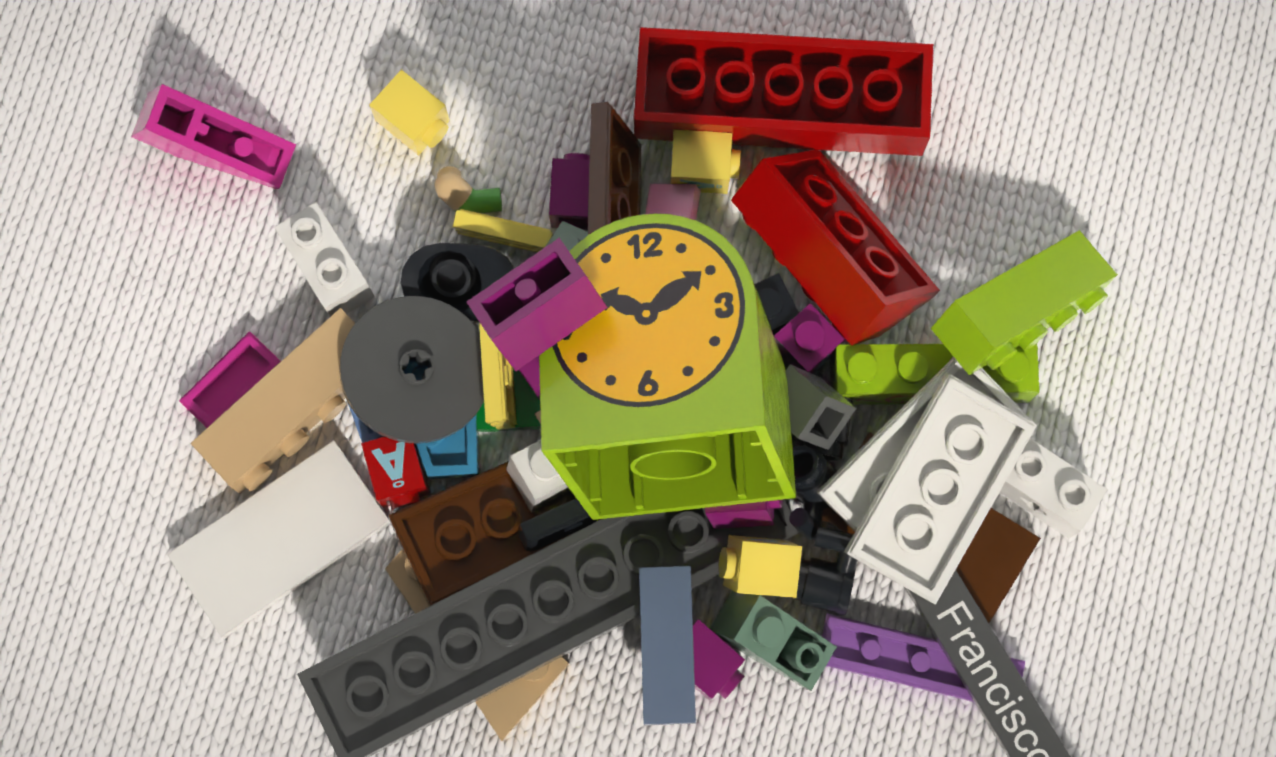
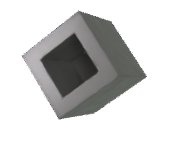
[786,364,857,450]

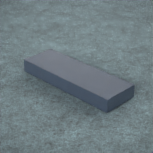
[639,566,696,725]

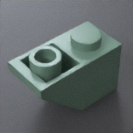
[709,591,837,691]

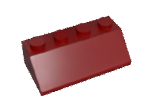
[731,150,940,346]

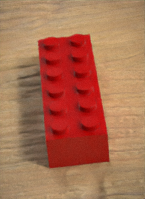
[634,27,934,156]

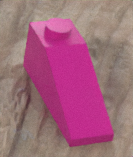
[131,84,296,189]

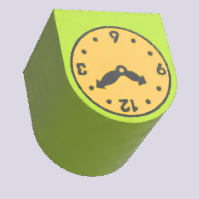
[539,213,796,520]

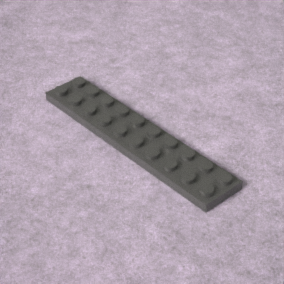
[297,499,799,757]

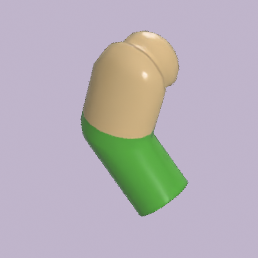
[434,166,503,214]

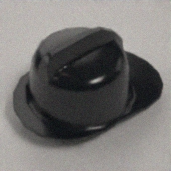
[400,243,514,322]

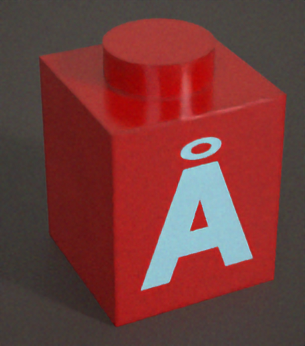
[361,437,431,512]

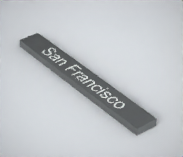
[904,570,1071,757]

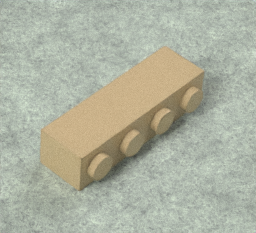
[190,308,355,494]

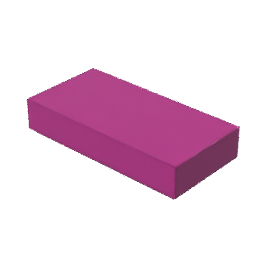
[179,331,281,428]

